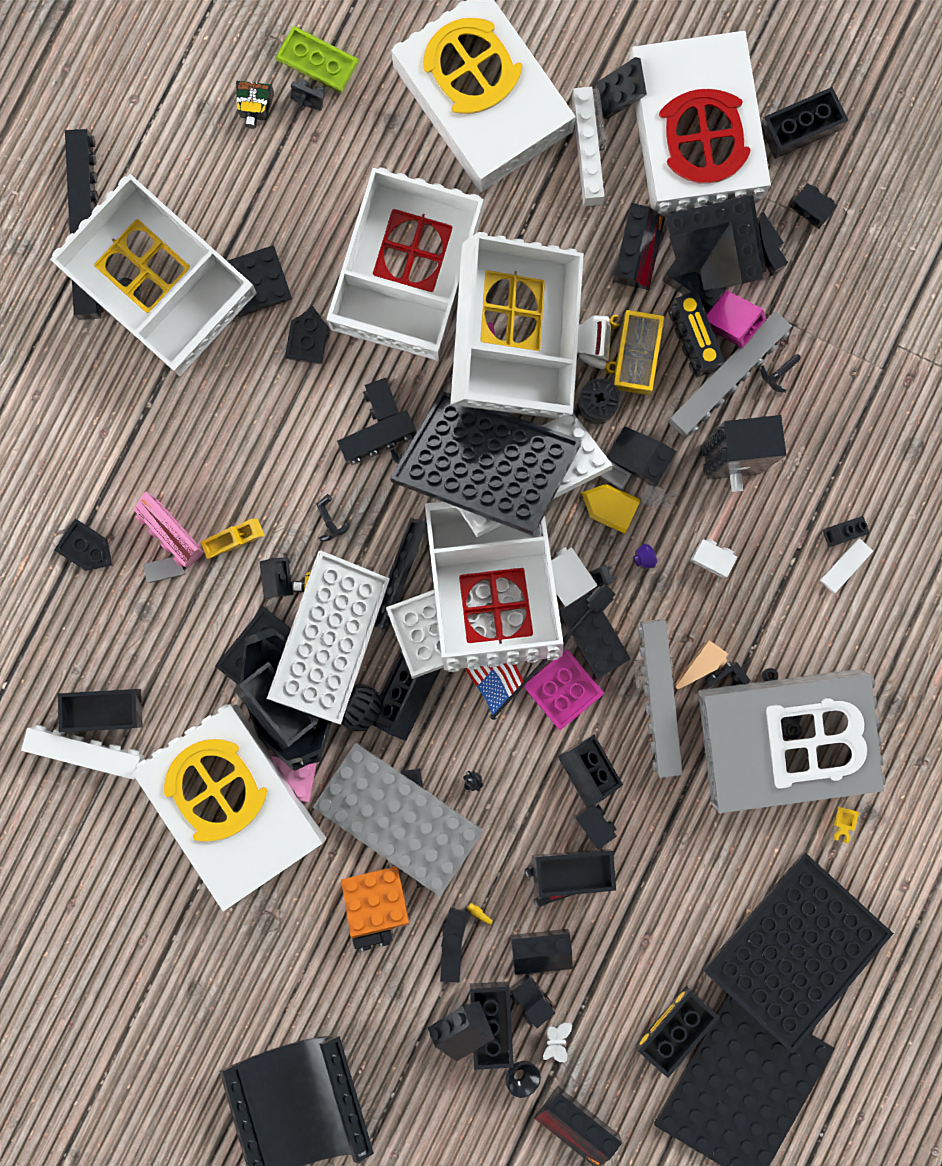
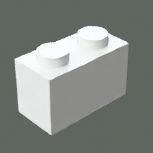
[690,538,737,579]

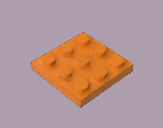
[341,866,410,938]

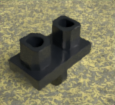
[290,78,325,111]

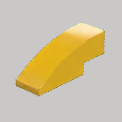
[200,519,265,559]

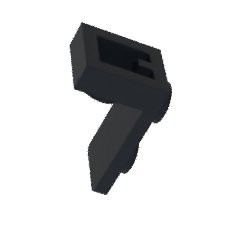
[822,516,869,548]
[703,661,751,688]

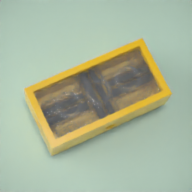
[613,310,664,395]

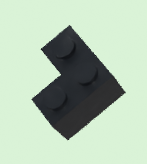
[510,974,555,1028]

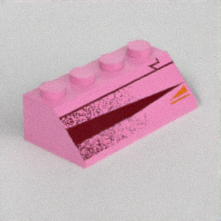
[133,492,205,568]

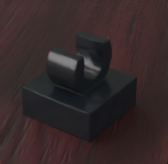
[590,565,616,588]

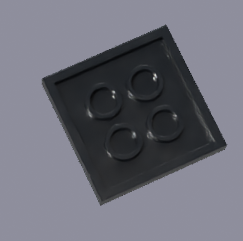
[227,245,293,317]

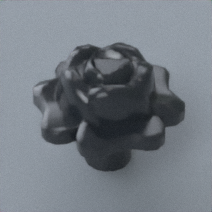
[463,771,484,792]

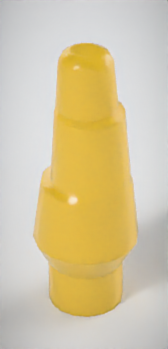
[466,903,493,925]

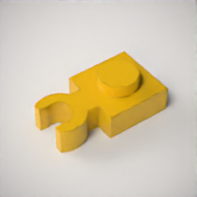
[833,806,859,843]

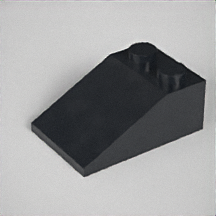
[607,426,677,487]

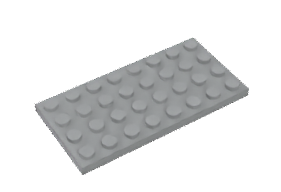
[313,742,484,897]

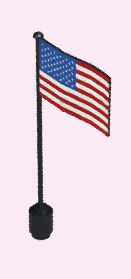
[465,584,616,720]

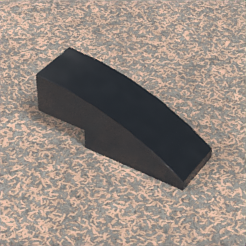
[758,212,788,276]

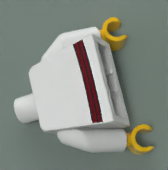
[577,315,620,374]

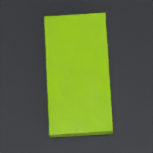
[276,25,359,94]

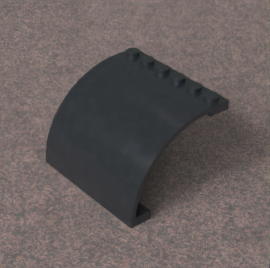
[219,1036,374,1166]

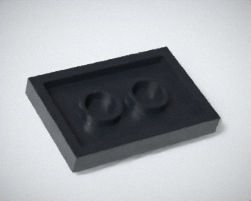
[596,57,647,119]

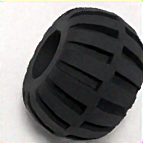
[341,684,382,731]

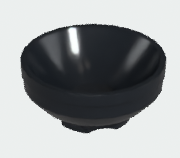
[505,1061,541,1098]

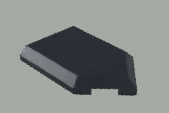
[285,306,328,364]
[54,518,112,571]

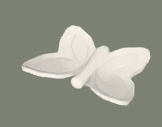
[543,1023,572,1062]

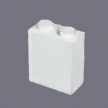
[551,547,597,608]

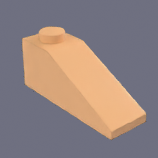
[673,640,728,689]

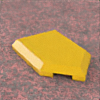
[581,484,641,534]

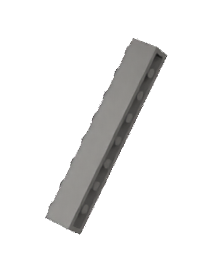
[668,310,792,437]
[637,619,683,778]

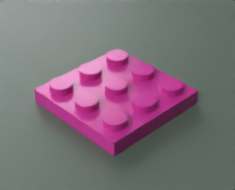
[524,649,604,730]

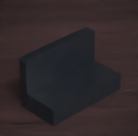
[260,557,293,599]

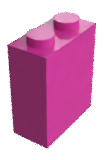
[706,290,766,348]

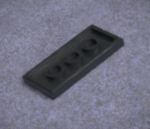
[215,606,291,685]

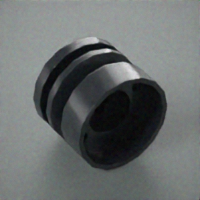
[577,378,620,424]

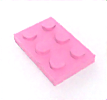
[270,755,317,802]

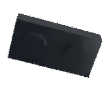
[441,907,469,952]

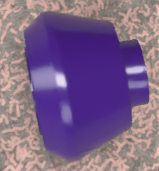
[633,544,657,569]

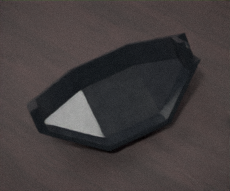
[240,628,332,771]

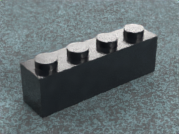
[337,410,417,465]

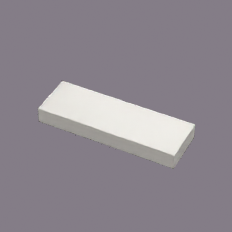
[819,538,873,593]

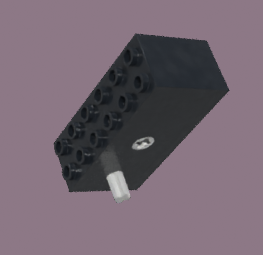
[701,415,786,492]

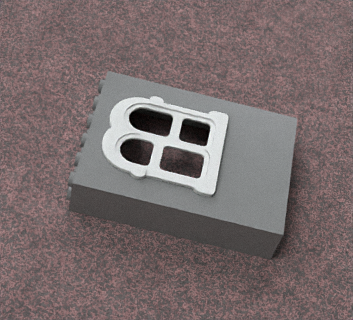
[698,669,886,813]

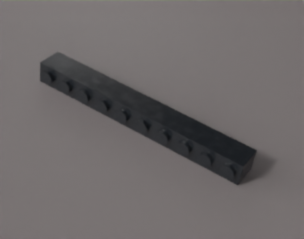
[65,129,104,320]

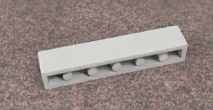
[572,87,604,206]
[21,725,144,780]

